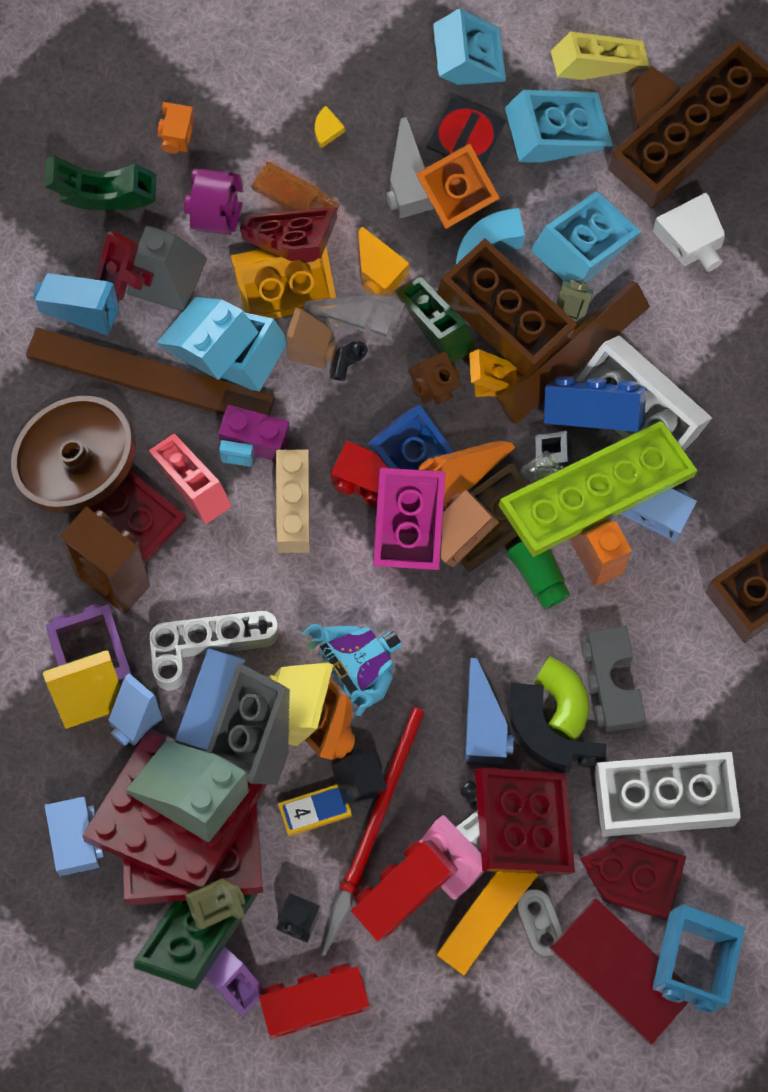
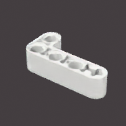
[149,611,279,690]

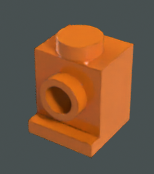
[158,102,195,154]

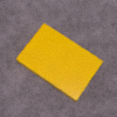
[43,651,121,729]

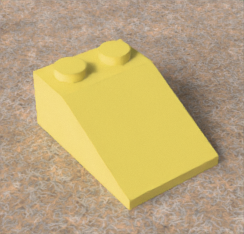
[269,663,333,746]

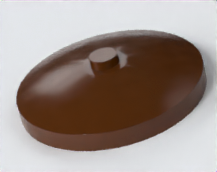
[11,396,136,513]

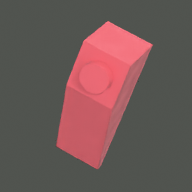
[148,433,232,525]

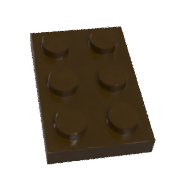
[443,463,528,572]

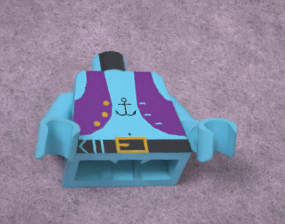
[302,624,402,716]

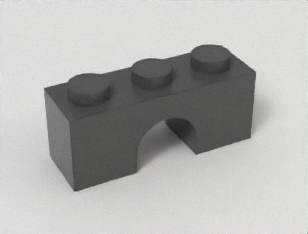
[581,626,646,734]

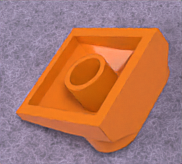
[305,679,355,760]

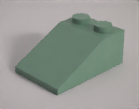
[126,740,249,843]

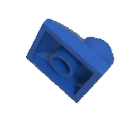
[368,405,454,470]

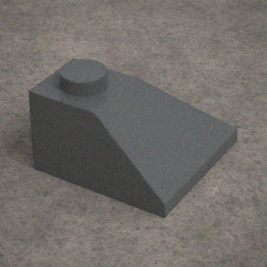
[127,226,207,312]

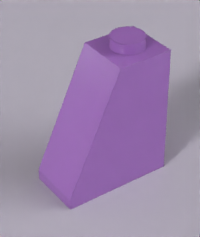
[204,946,265,1017]

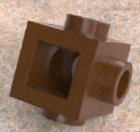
[408,351,462,405]

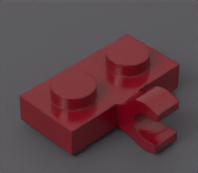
[94,231,154,301]

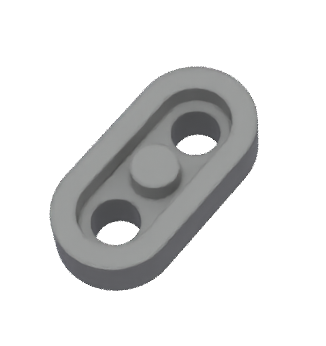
[517,890,563,958]

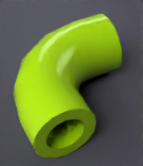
[534,655,590,741]

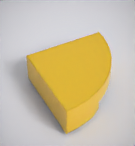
[315,106,345,148]

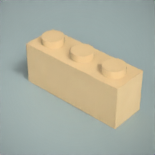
[276,449,310,553]

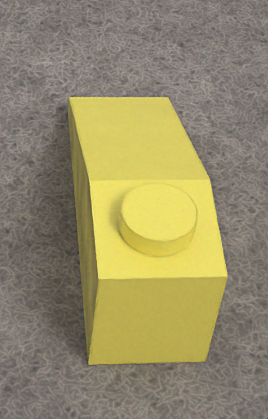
[551,31,650,80]

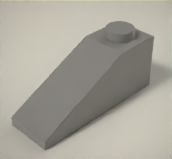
[386,117,434,219]

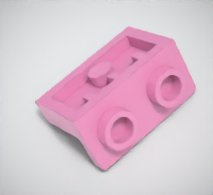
[420,815,484,900]

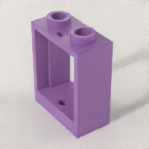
[45,604,132,685]

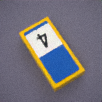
[278,785,352,837]

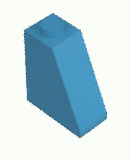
[33,273,120,335]

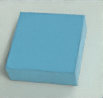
[219,440,254,467]

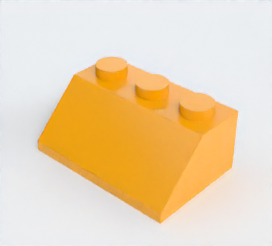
[230,247,337,319]

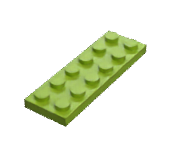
[499,421,698,557]

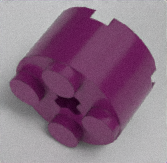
[184,169,243,235]

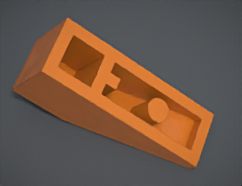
[418,440,515,510]

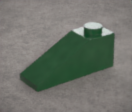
[395,276,476,364]

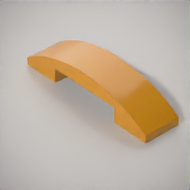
[437,872,539,976]

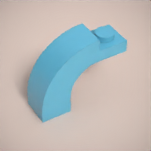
[456,208,525,264]

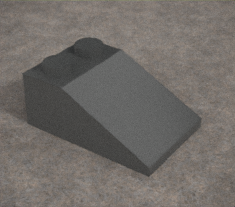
[206,663,290,785]

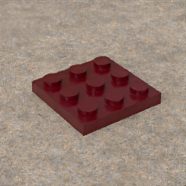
[475,767,575,875]

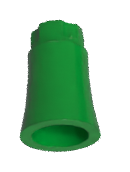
[506,541,570,610]

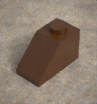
[630,66,680,132]

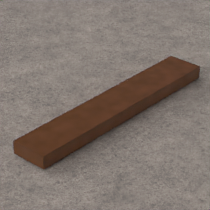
[496,281,650,424]

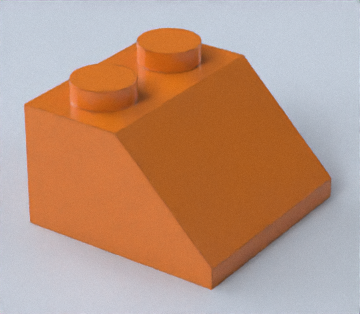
[415,144,500,229]

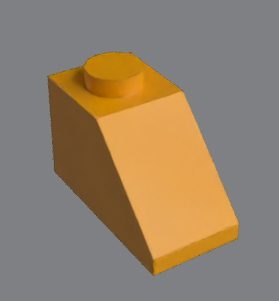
[358,227,410,301]

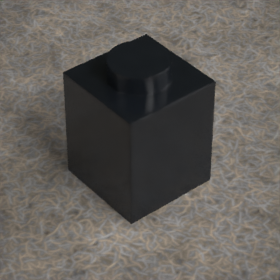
[332,749,387,805]

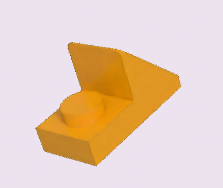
[469,349,521,397]

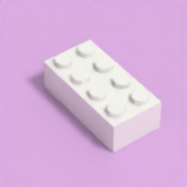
[594,752,741,837]

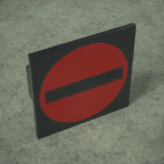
[426,97,506,166]

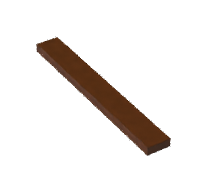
[26,327,275,416]

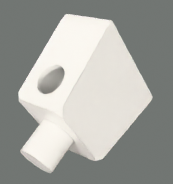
[653,193,725,272]

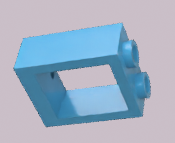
[652,905,745,1013]

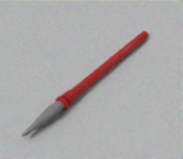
[322,707,425,956]

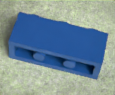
[544,376,646,432]

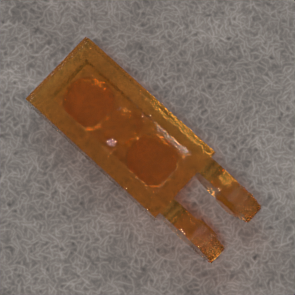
[252,161,339,211]

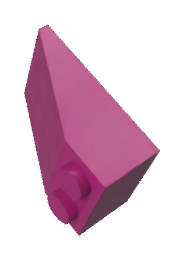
[373,468,446,570]

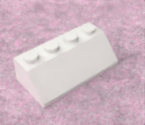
[576,336,712,451]

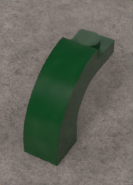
[44,155,157,210]

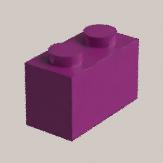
[218,405,290,461]

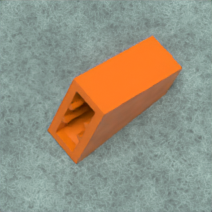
[569,520,632,587]

